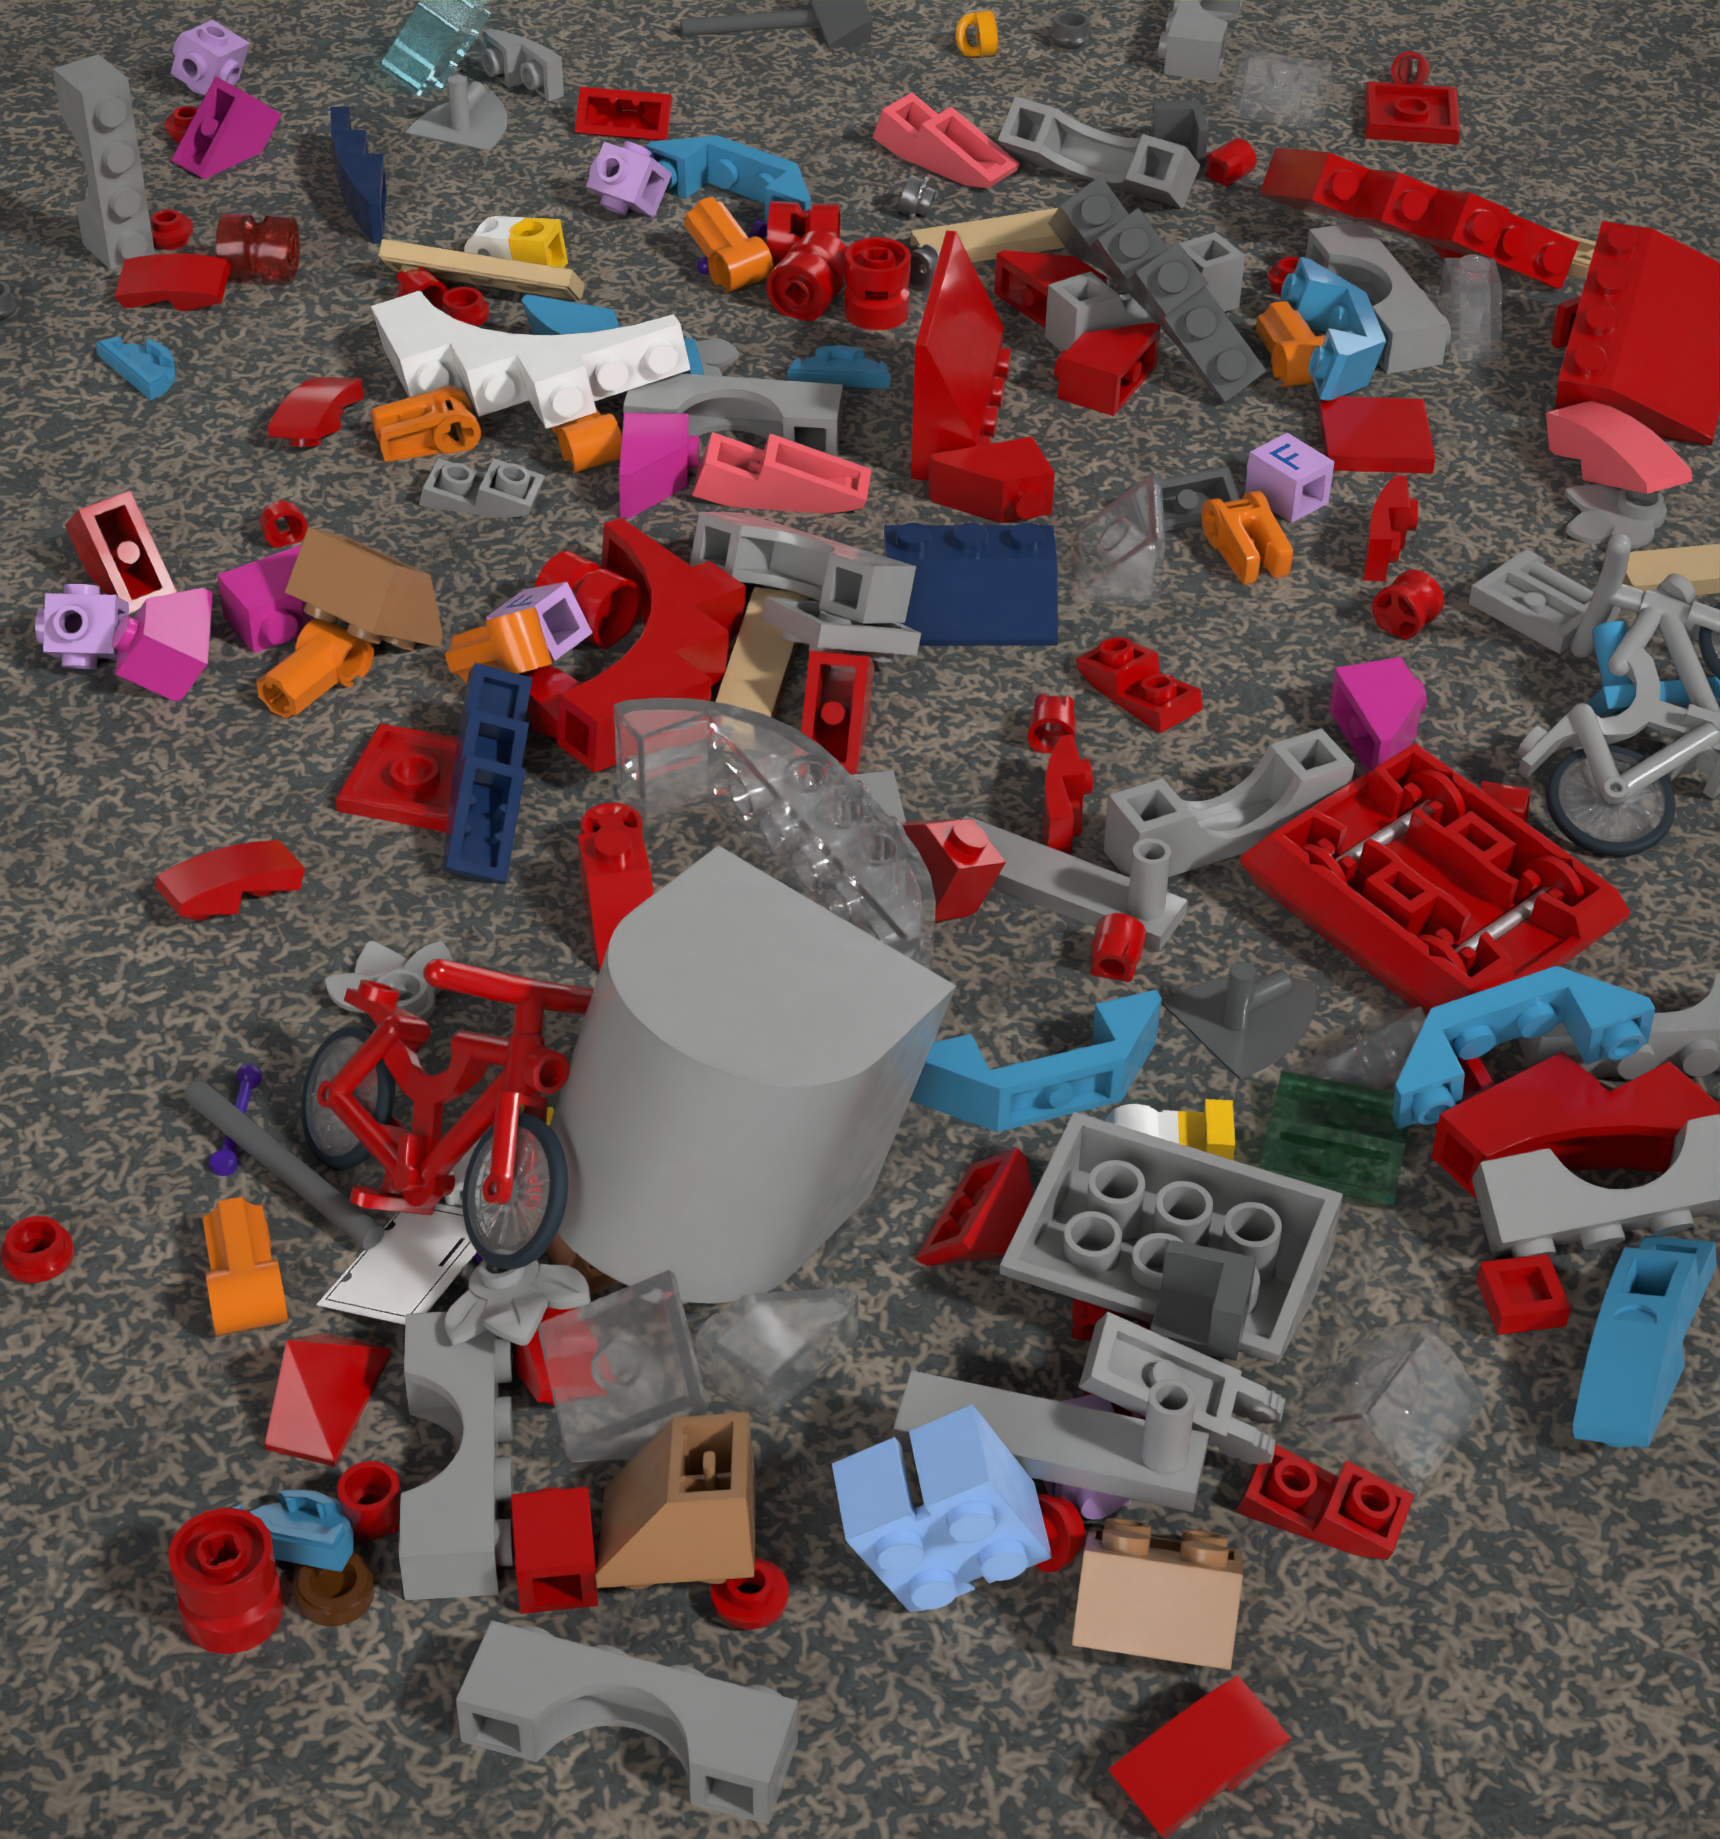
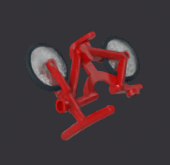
[301,959,594,1269]

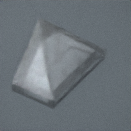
[1288,1006,1426,1102]

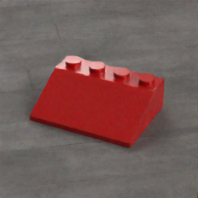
[1555,221,1720,446]
[911,230,1011,481]

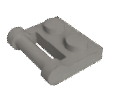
[1469,549,1621,654]

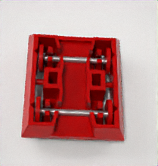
[1240,743,1631,1018]

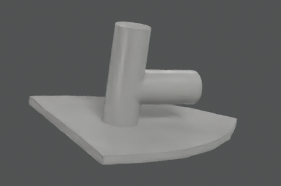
[405,75,508,151]

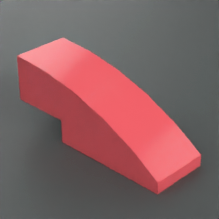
[872,93,1020,189]
[1546,401,1692,494]
[692,432,872,514]

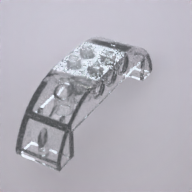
[614,698,936,972]

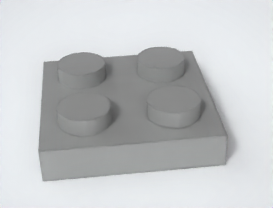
[761,597,921,662]

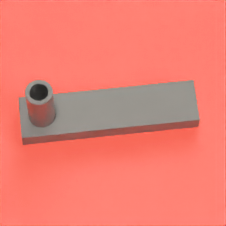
[963,815,1188,952]
[893,1370,1209,1512]

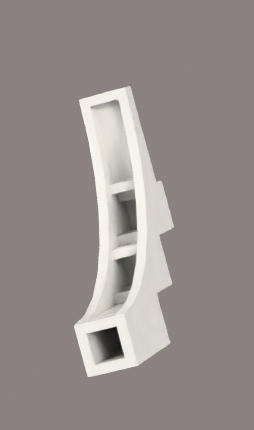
[371,291,691,429]

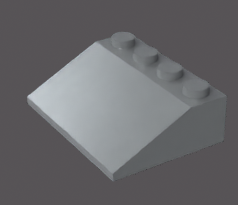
[999,1112,1343,1364]

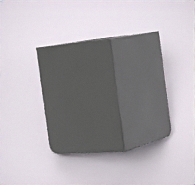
[1150,100,1208,167]
[1150,1240,1256,1361]

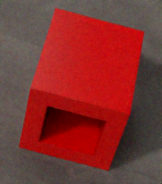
[511,1487,598,1614]

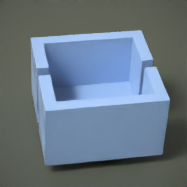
[832,1404,1052,1612]

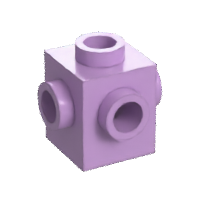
[170,20,250,95]
[586,141,672,217]
[35,584,129,669]

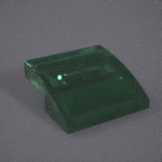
[1259,1070,1409,1210]

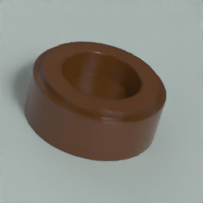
[294,1552,375,1626]

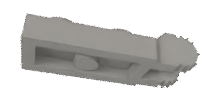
[1078,1312,1285,1465]

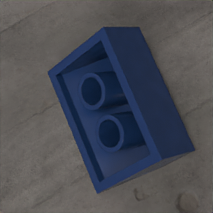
[883,523,1058,646]

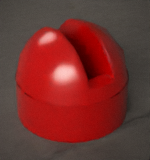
[1391,51,1430,85]
[259,500,308,548]

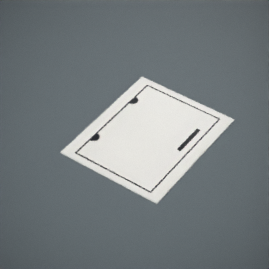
[316,1203,505,1325]

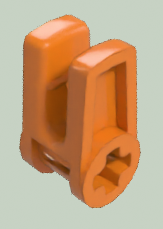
[371,386,481,462]
[1201,490,1293,585]

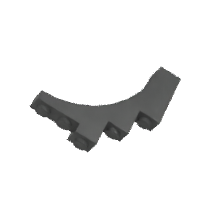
[1048,175,1266,403]

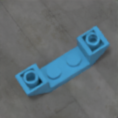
[646,136,811,237]
[1281,256,1386,401]
[1393,966,1655,1129]
[910,990,1162,1132]

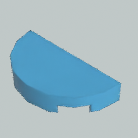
[95,337,176,400]
[787,345,891,389]
[233,1490,353,1572]

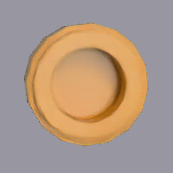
[955,10,998,57]

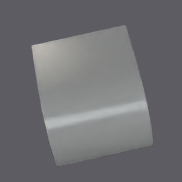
[542,845,956,1304]

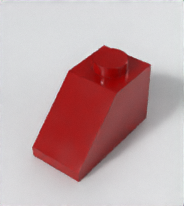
[994,250,1107,328]
[1054,322,1161,416]
[928,436,1055,523]
[65,490,177,614]
[797,651,875,775]
[863,819,1006,923]
[578,827,654,972]

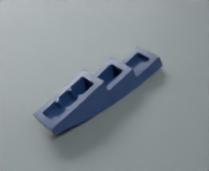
[330,106,387,244]
[443,663,532,884]

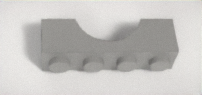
[1158,0,1244,81]
[53,54,155,270]
[998,96,1200,209]
[1306,221,1451,374]
[1045,232,1245,351]
[623,373,843,457]
[690,512,916,624]
[1103,728,1355,878]
[1518,973,1720,1080]
[1472,1114,1720,1258]
[399,1312,513,1600]
[456,1620,798,1825]

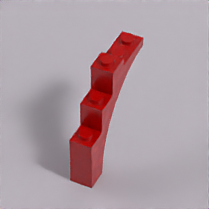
[1259,148,1579,290]
[557,517,746,773]
[1431,1051,1720,1199]

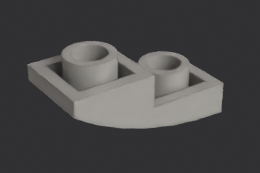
[481,29,564,101]
[419,458,545,518]

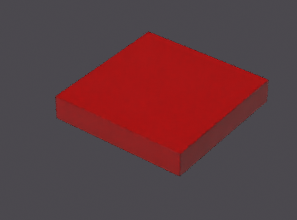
[1364,81,1460,145]
[1318,397,1435,474]
[335,723,458,832]

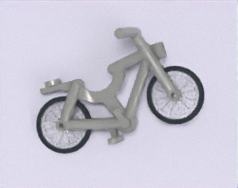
[1516,533,1720,857]

